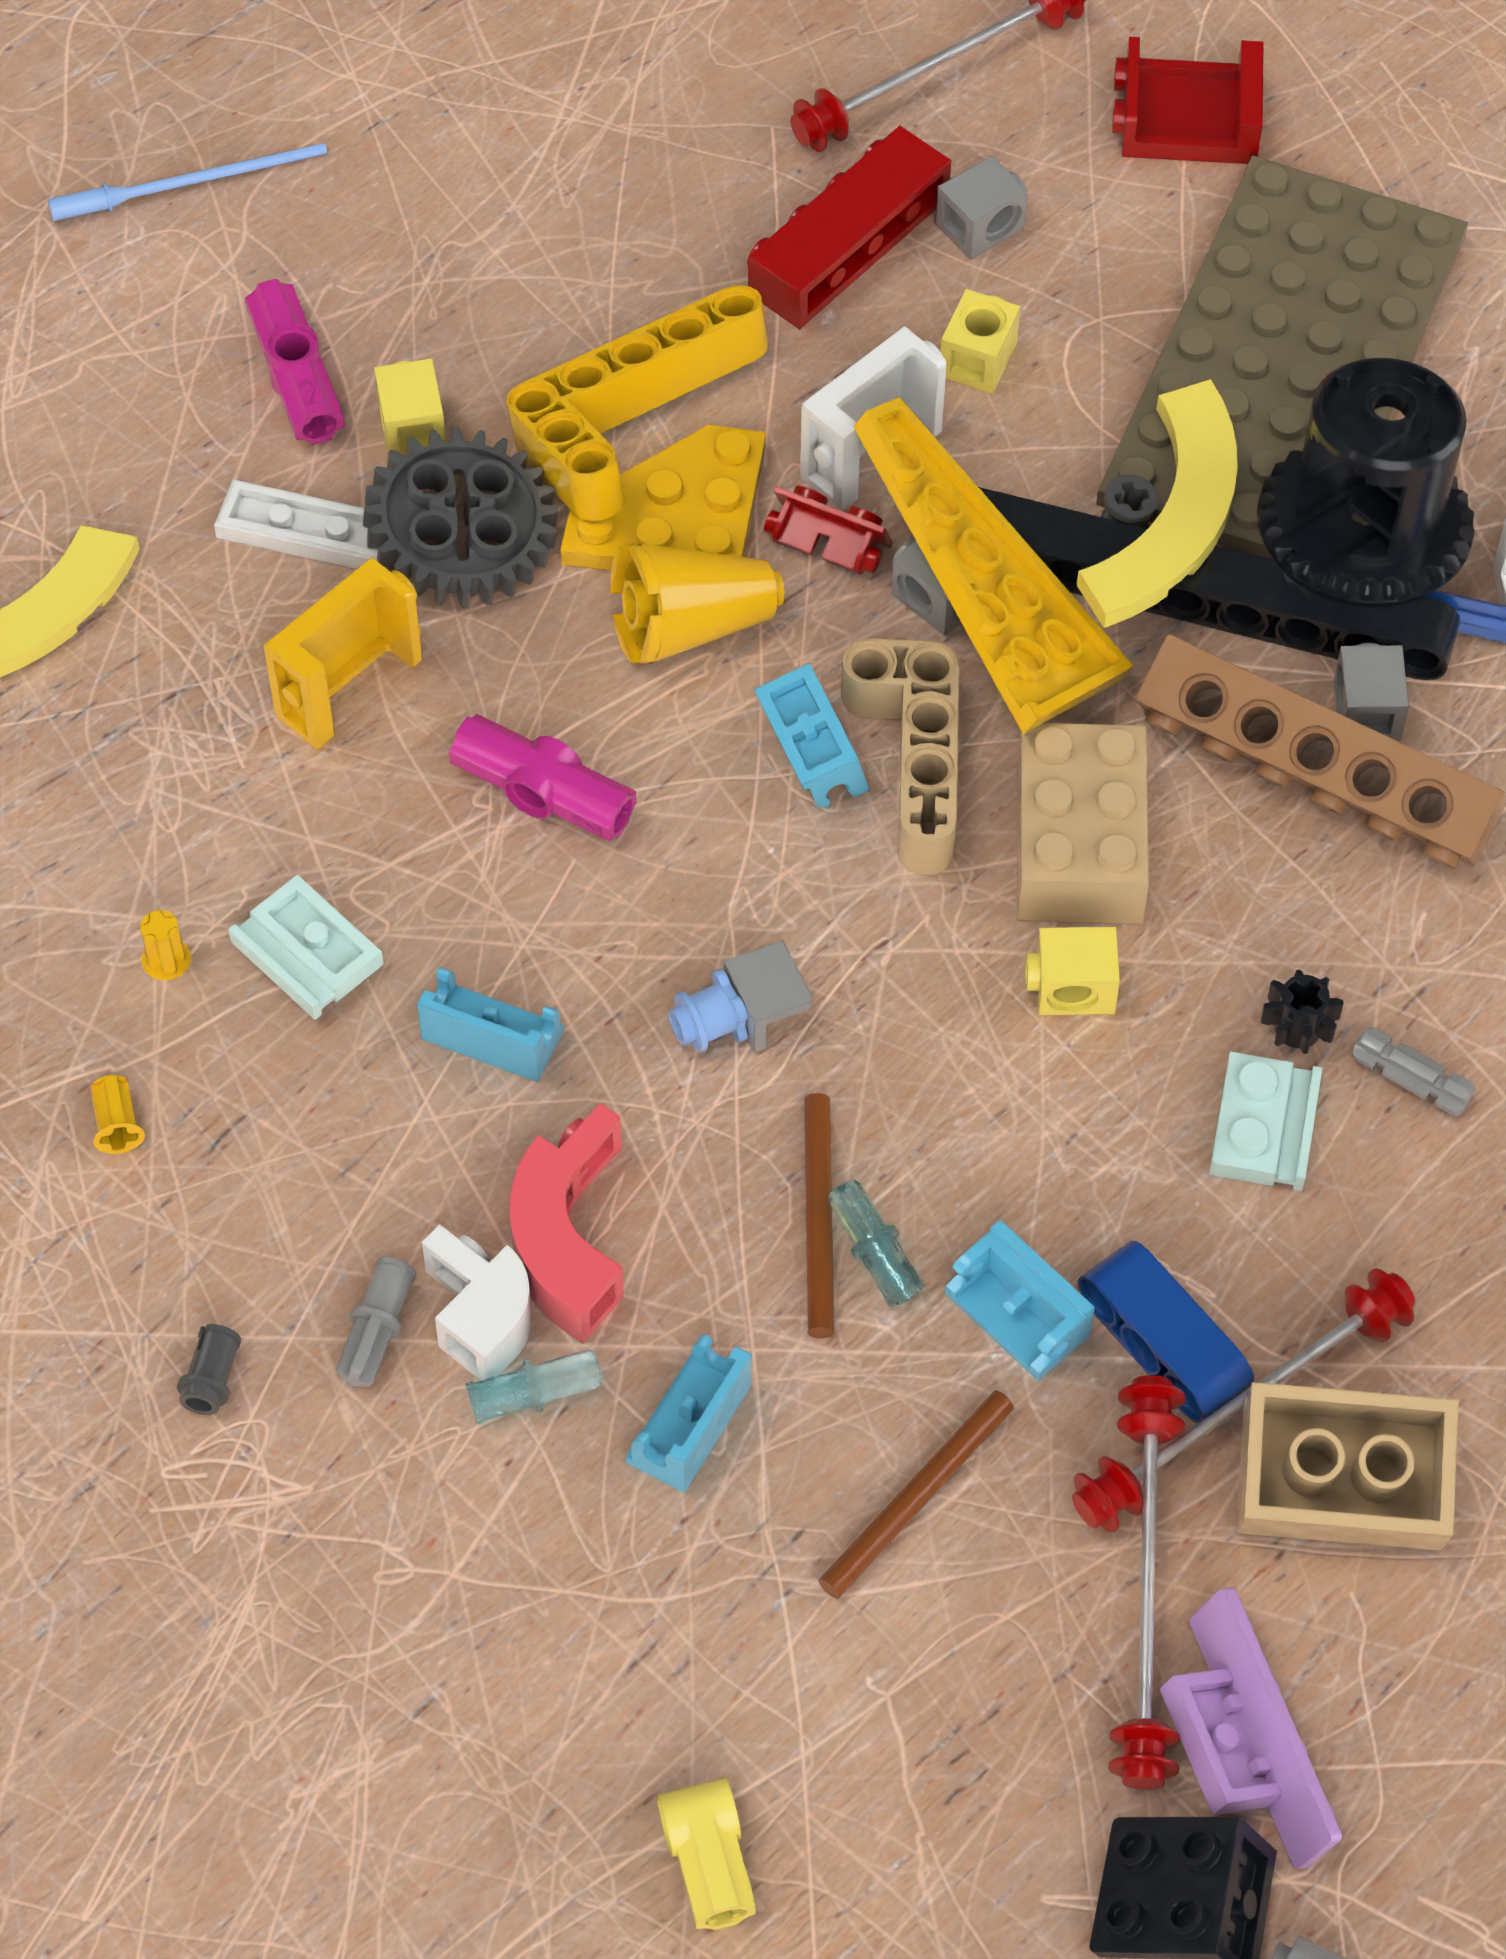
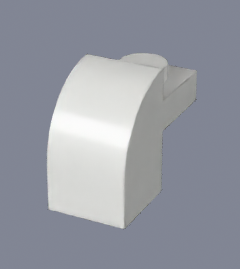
[422,1224,532,1386]

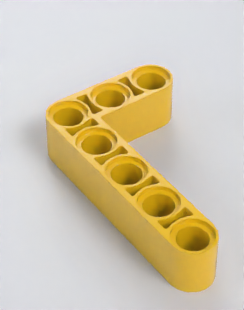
[506,285,769,521]

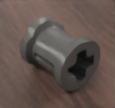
[1100,475,1159,529]

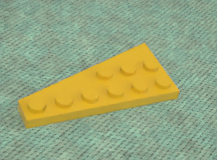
[853,397,1134,734]

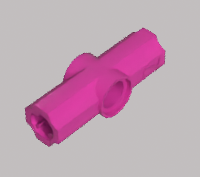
[245,279,345,445]
[449,714,637,841]

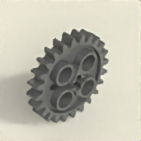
[363,427,559,608]

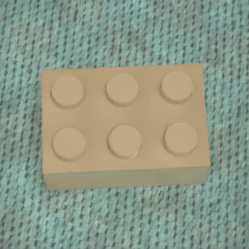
[1017,723,1149,924]
[1236,1382,1459,1551]

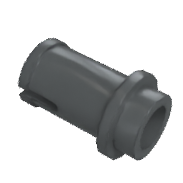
[177,1324,242,1415]

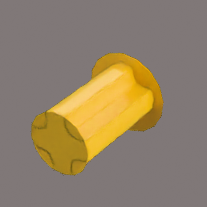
[140,910,191,980]
[90,1075,145,1154]

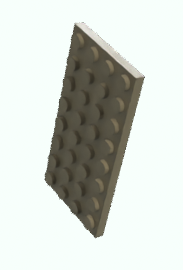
[1096,155,1468,560]

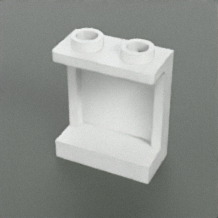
[800,326,946,511]

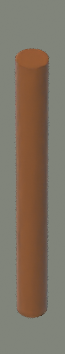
[804,1093,834,1338]
[818,1390,1014,1599]

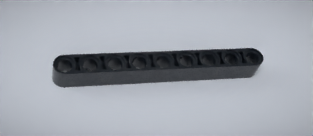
[979,487,1460,680]

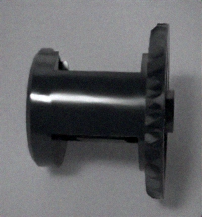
[1257,358,1475,604]

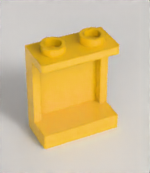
[264,557,422,750]

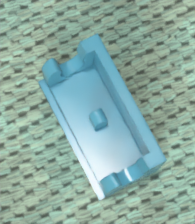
[754,663,870,808]
[417,967,564,1082]
[945,1220,1095,1382]
[626,1334,752,1493]

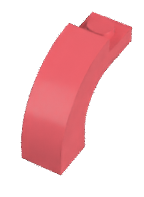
[509,1103,624,1344]

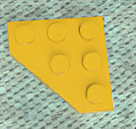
[560,424,766,571]

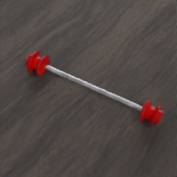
[790,0,1086,152]
[1072,1268,1415,1533]
[1108,1375,1186,1790]

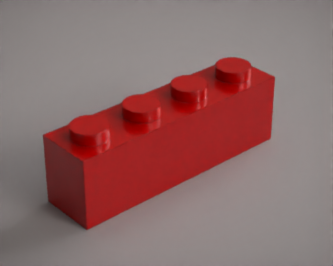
[747,125,952,330]

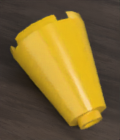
[610,543,785,664]

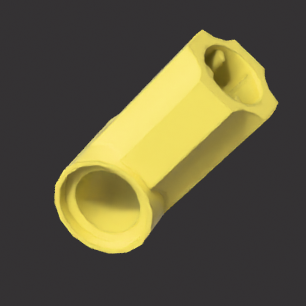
[657,1777,756,1930]

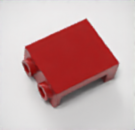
[1112,36,1264,164]

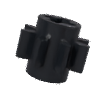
[1260,970,1344,1054]

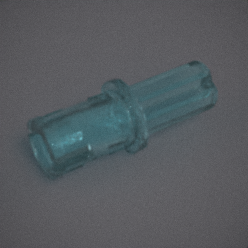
[829,1180,925,1307]
[466,1349,603,1425]

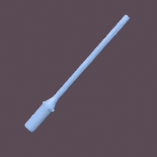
[48,143,327,222]

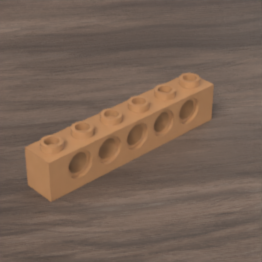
[1135,633,1506,869]

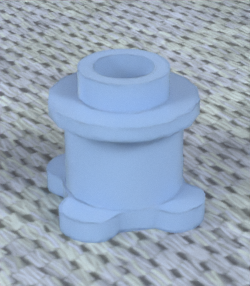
[668,969,748,1052]

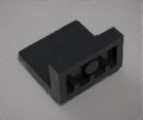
[1089,1817,1277,1959]

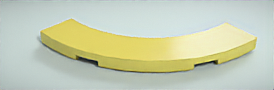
[1077,379,1238,628]
[0,525,140,677]

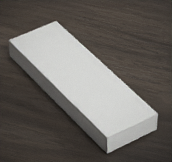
[214,479,390,570]

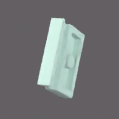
[228,875,384,1020]
[1209,1051,1323,1192]

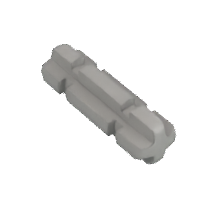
[1352,1027,1475,1116]

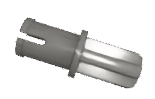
[336,1257,416,1388]

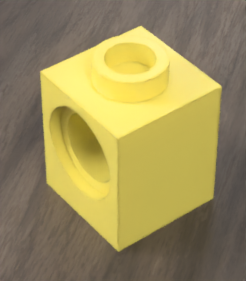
[940,289,1021,394]
[374,359,446,456]
[1025,927,1120,1015]

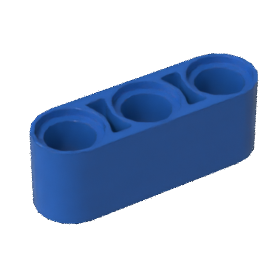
[1077,1241,1254,1423]

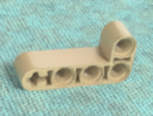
[841,638,959,876]

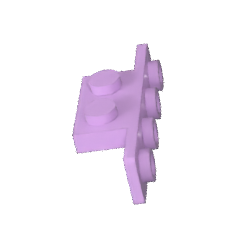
[1160,1588,1342,1869]

